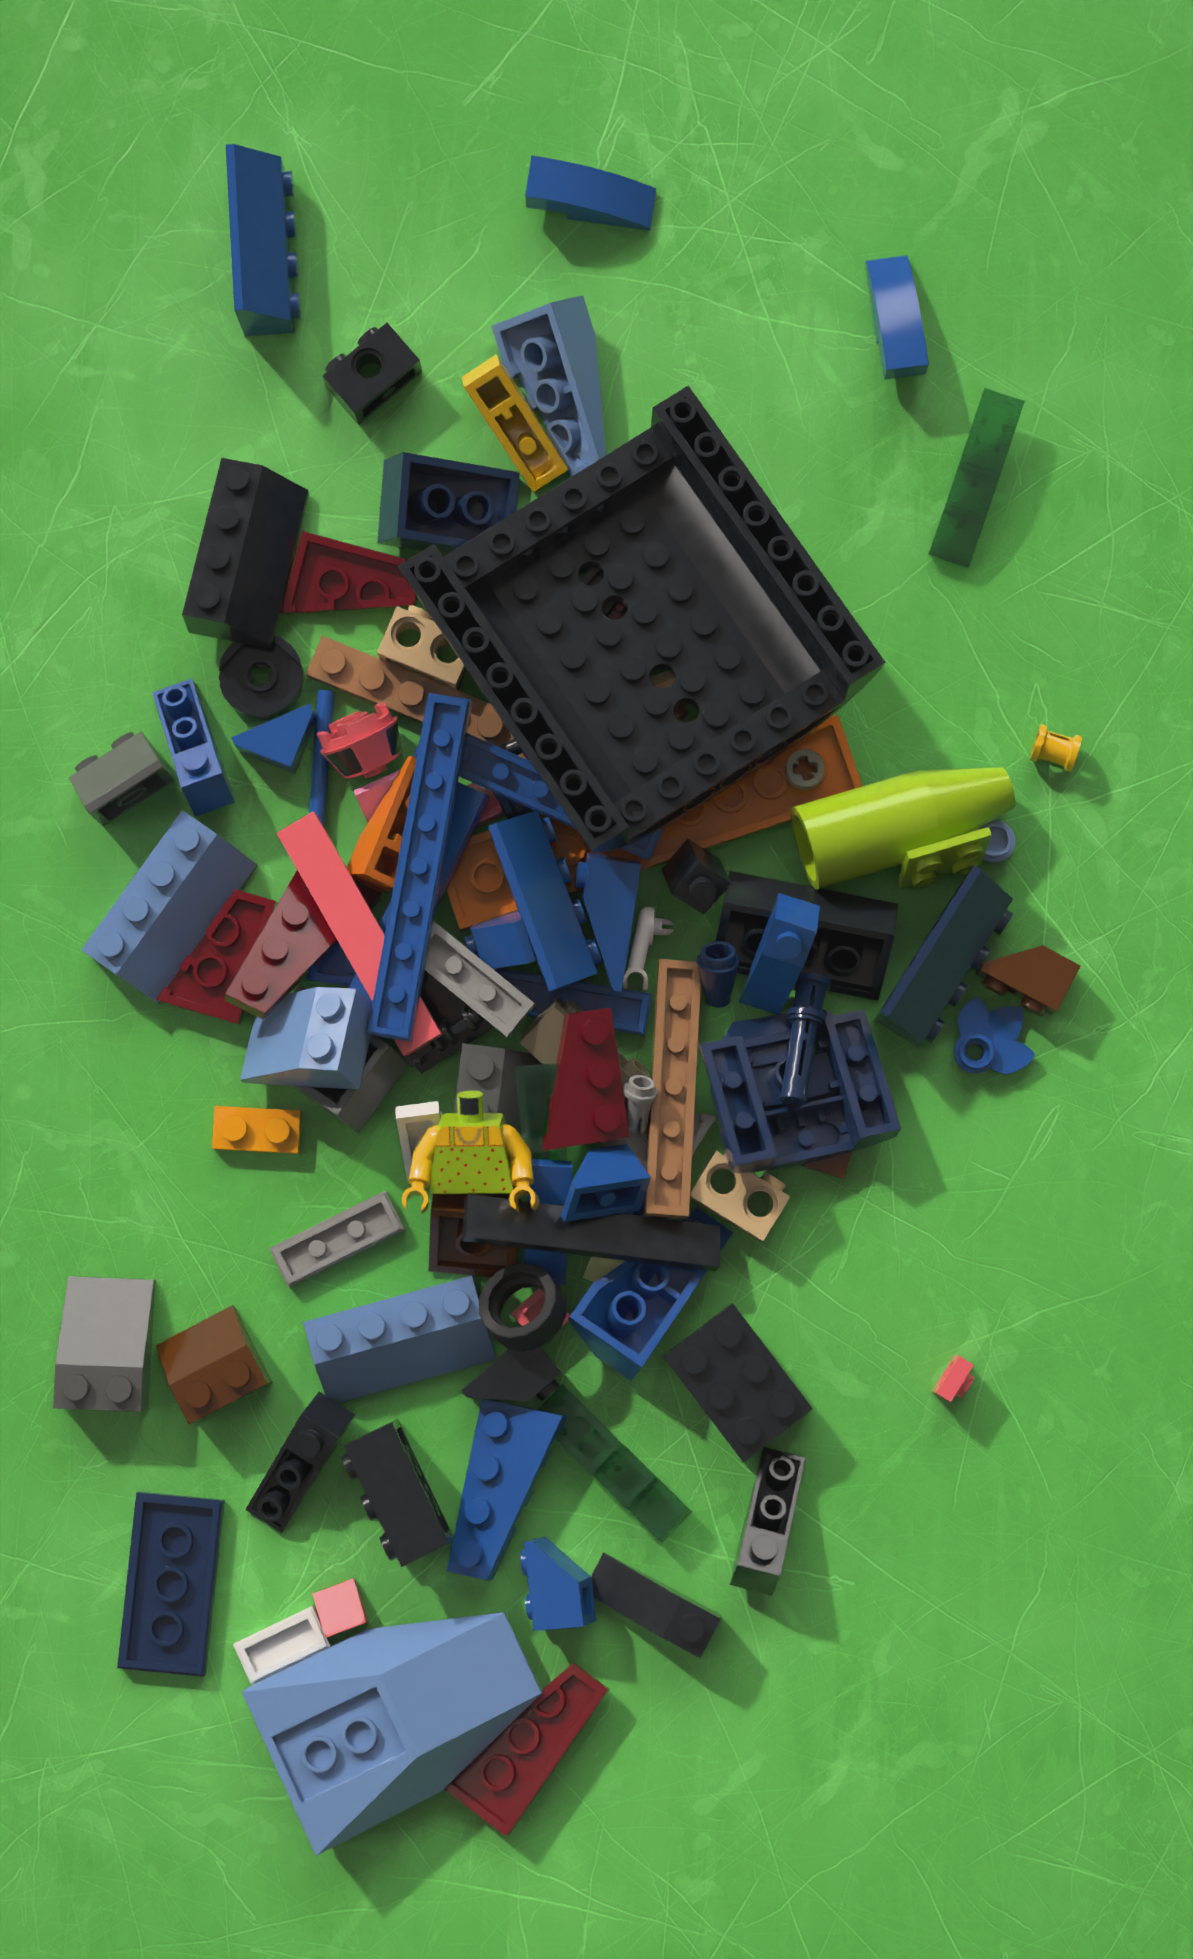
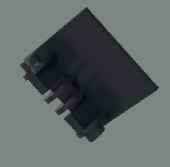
[403,970,492,1074]

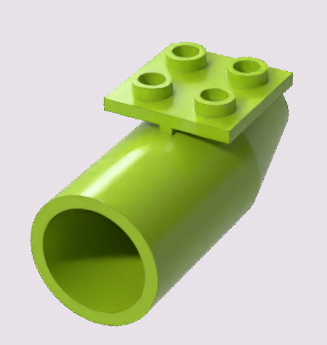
[791,767,1015,890]

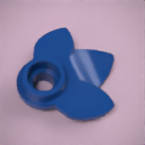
[953,997,1035,1074]

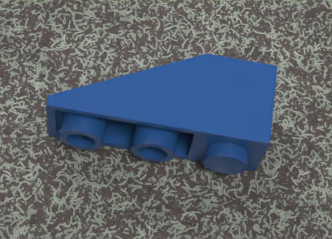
[152,678,235,817]

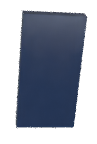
[117,1491,225,1677]

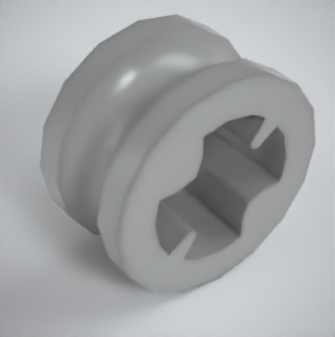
[785,749,824,790]

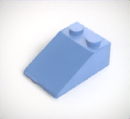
[240,987,372,1090]

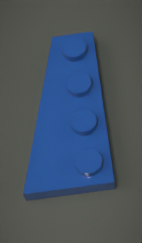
[447,1399,568,1580]

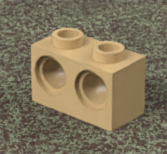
[377,605,467,691]
[690,1151,790,1242]

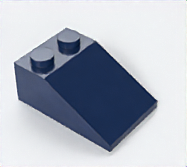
[377,452,520,552]

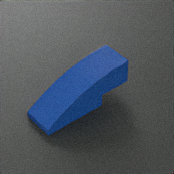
[525,155,656,231]
[865,255,929,380]

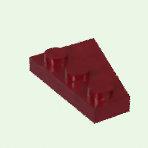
[281,531,418,614]
[542,1007,630,1150]

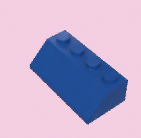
[225,144,301,336]
[488,811,602,991]

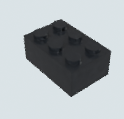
[662,1303,813,1462]
[341,1419,454,1567]

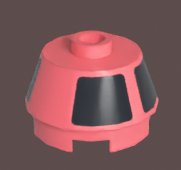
[317,703,401,779]

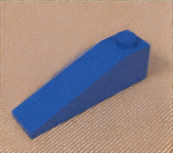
[568,1208,733,1381]

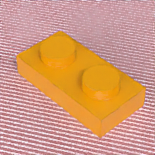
[212,1106,302,1154]

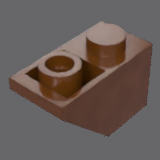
[976,945,1081,1017]

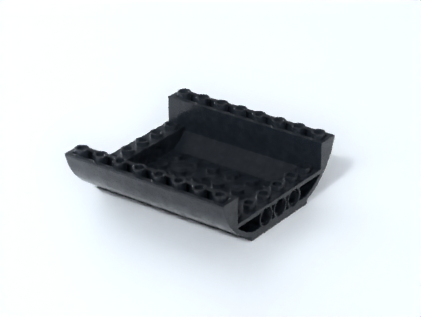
[397,385,886,853]

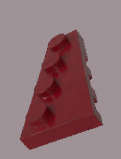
[444,1663,610,1837]

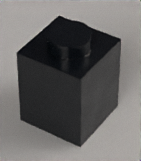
[661,838,731,915]

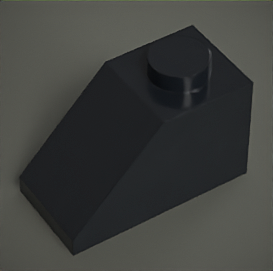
[461,1347,562,1402]

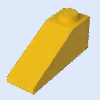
[462,354,568,492]

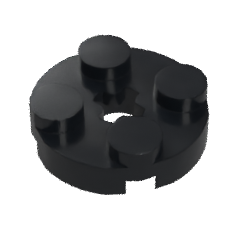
[219,635,305,721]

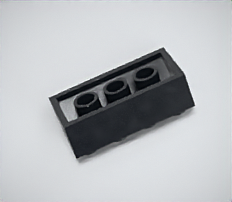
[182,458,309,649]
[716,871,898,1001]

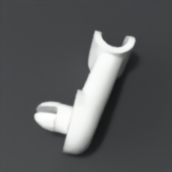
[622,907,674,990]

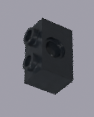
[322,323,422,425]

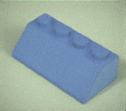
[81,810,258,1004]
[303,1275,497,1403]

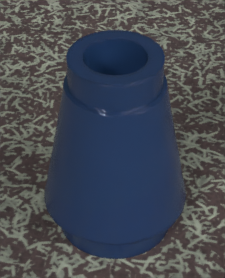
[697,941,740,1008]

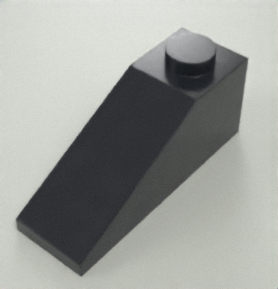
[591,1552,721,1658]

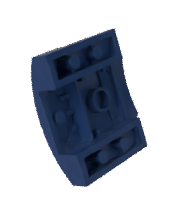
[699,1009,901,1173]

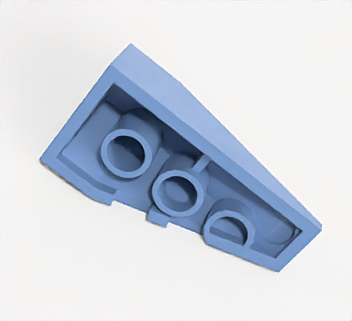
[491,295,606,477]

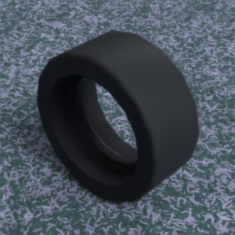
[479,1262,566,1352]

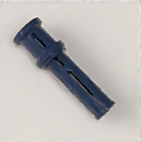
[779,972,831,1106]

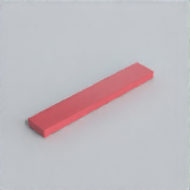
[277,811,443,1057]

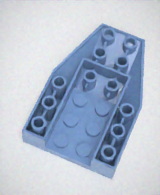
[242,1612,542,1856]

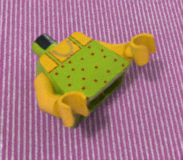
[402,1091,539,1214]

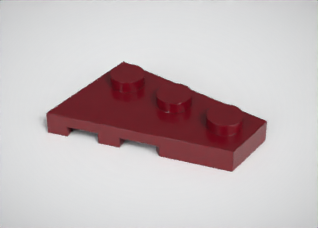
[156,889,278,1025]

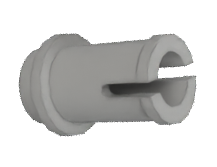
[623,1075,658,1133]

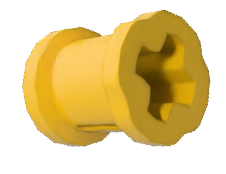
[1029,724,1082,773]

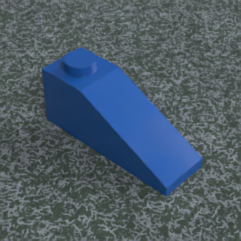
[575,852,642,992]
[739,893,820,1014]

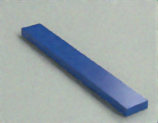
[367,693,473,1042]
[307,941,652,1036]

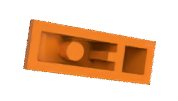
[347,756,416,893]

